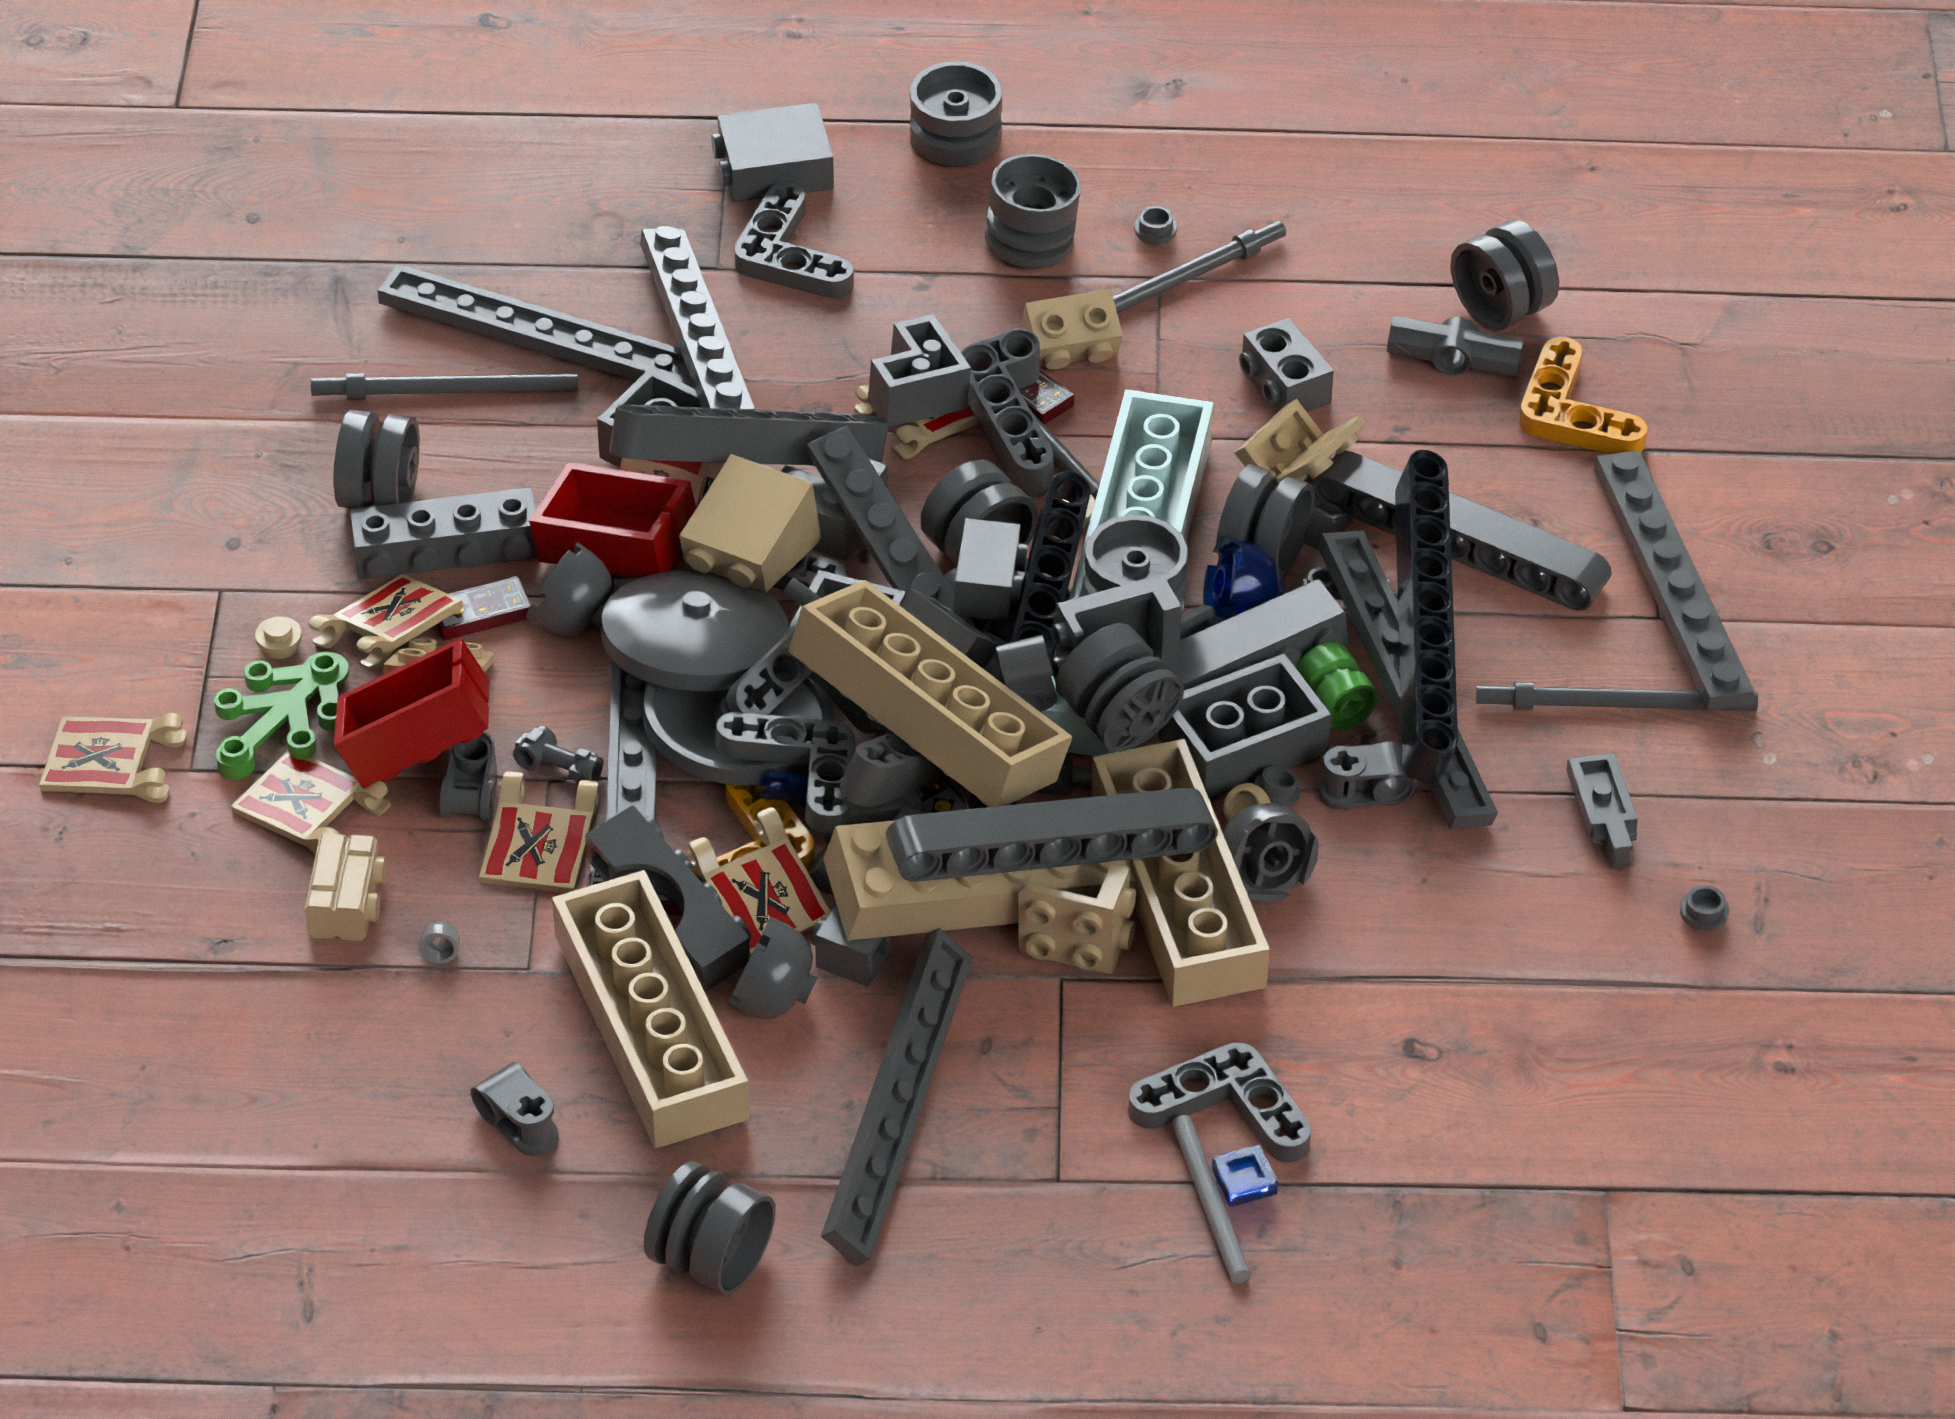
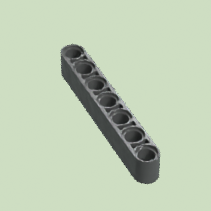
[609,405,889,466]
[1313,450,1612,611]
[886,788,1218,882]

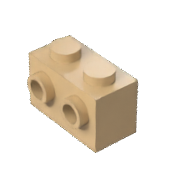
[1021,289,1123,370]

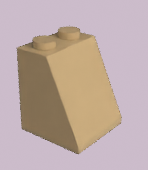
[679,454,821,592]

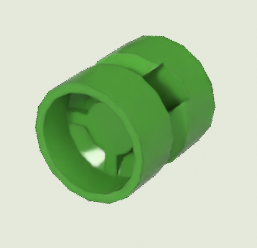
[1296,642,1379,730]

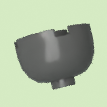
[526,542,612,637]
[1223,803,1319,903]
[728,917,817,1018]

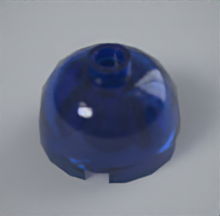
[1203,538,1284,623]

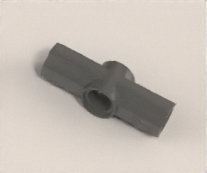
[1387,316,1525,377]

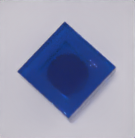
[1212,1144,1278,1207]

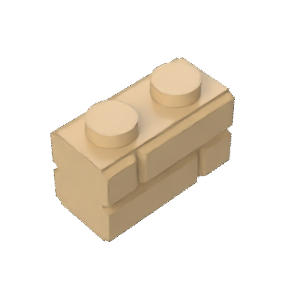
[305,833,387,941]

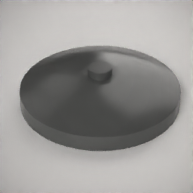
[601,570,789,691]
[643,658,833,785]

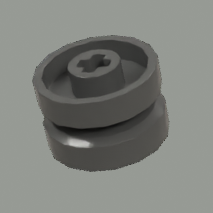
[910,61,1002,166]
[1450,219,1560,331]
[333,409,420,509]
[921,460,1038,567]
[1216,464,1315,578]
[1084,514,1188,612]

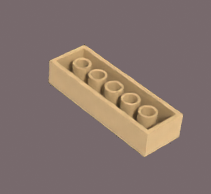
[788,580,1073,807]
[1091,739,1270,1007]
[823,820,1137,941]
[552,870,750,1149]

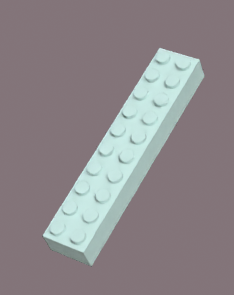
[1041,390,1214,756]

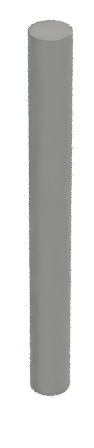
[1172,1115,1251,1284]

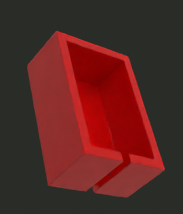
[529,462,696,578]
[334,638,490,788]

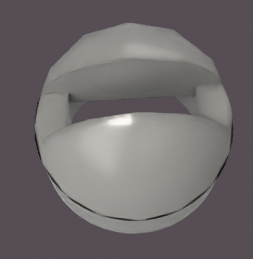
[419,920,460,964]

